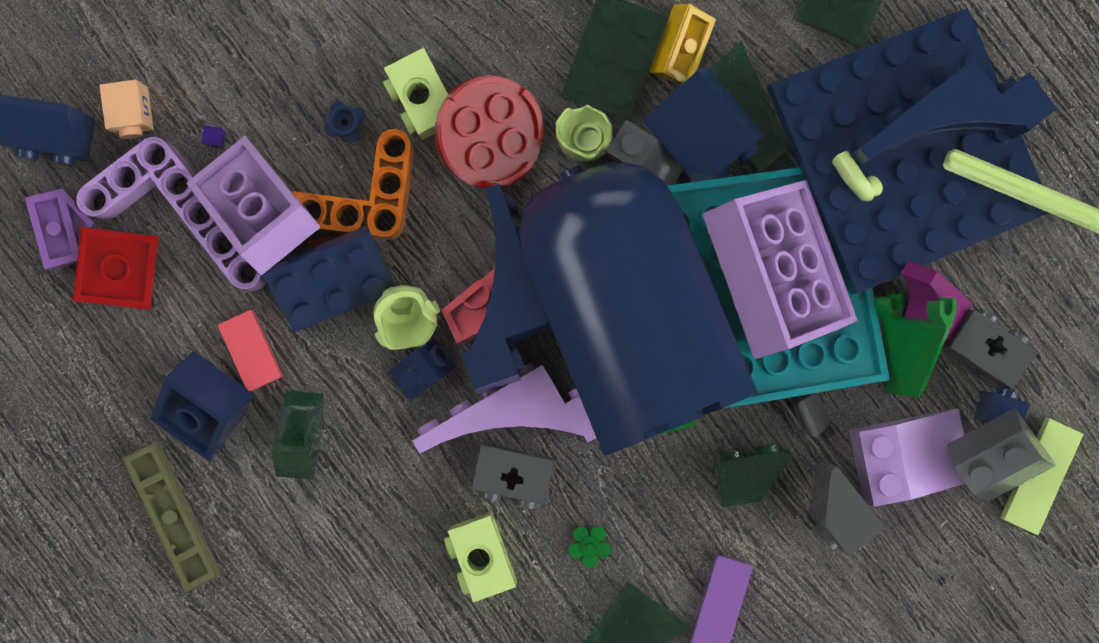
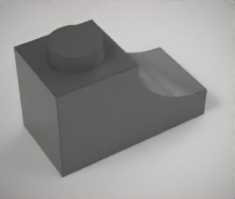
[605,120,683,186]

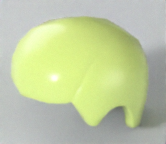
[556,105,613,162]

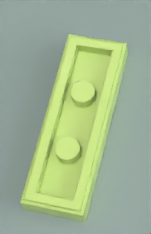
[1000,418,1084,535]

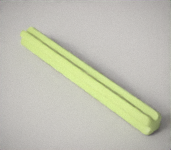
[943,149,1099,233]

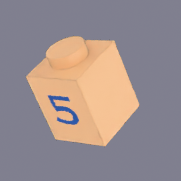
[99,79,154,139]

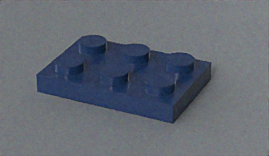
[263,226,396,332]

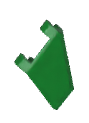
[875,293,957,398]

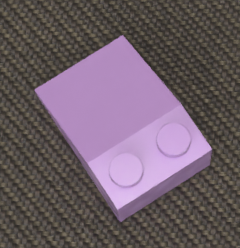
[186,136,321,275]
[849,408,965,507]

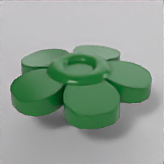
[568,526,611,568]

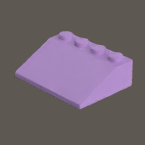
[702,180,858,360]

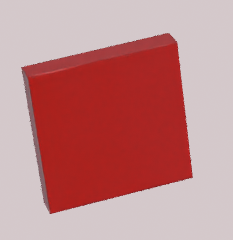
[72,226,159,310]

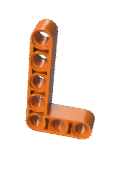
[292,129,414,240]

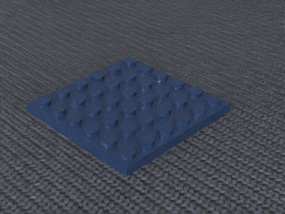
[767,8,1049,295]

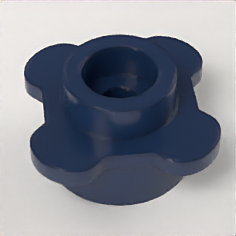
[324,101,366,143]

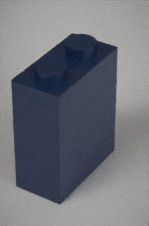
[643,66,764,182]

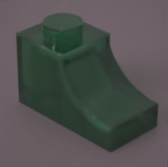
[271,390,325,480]

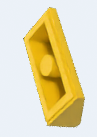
[649,3,716,85]

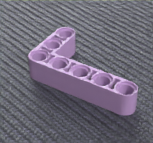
[77,137,267,291]

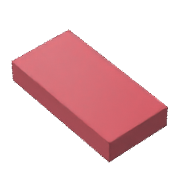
[217,310,284,392]

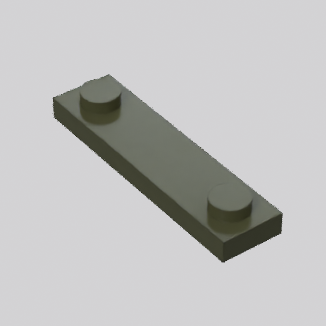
[121,441,222,593]

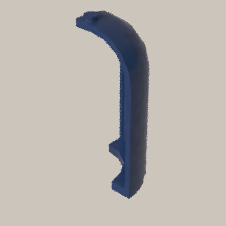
[520,161,758,456]

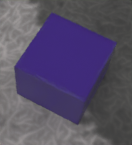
[201,125,226,148]

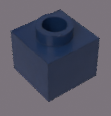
[973,387,1030,423]

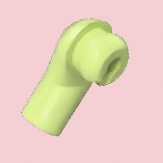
[832,151,883,201]

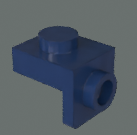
[389,339,455,401]

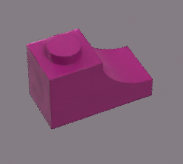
[901,261,973,342]

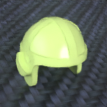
[373,285,440,350]

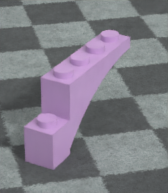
[412,362,596,454]

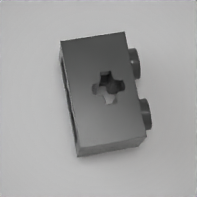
[942,308,1038,389]
[471,443,555,509]

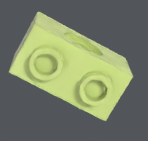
[383,47,448,140]
[444,511,517,603]

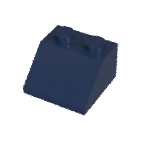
[0,95,95,166]
[150,352,253,462]

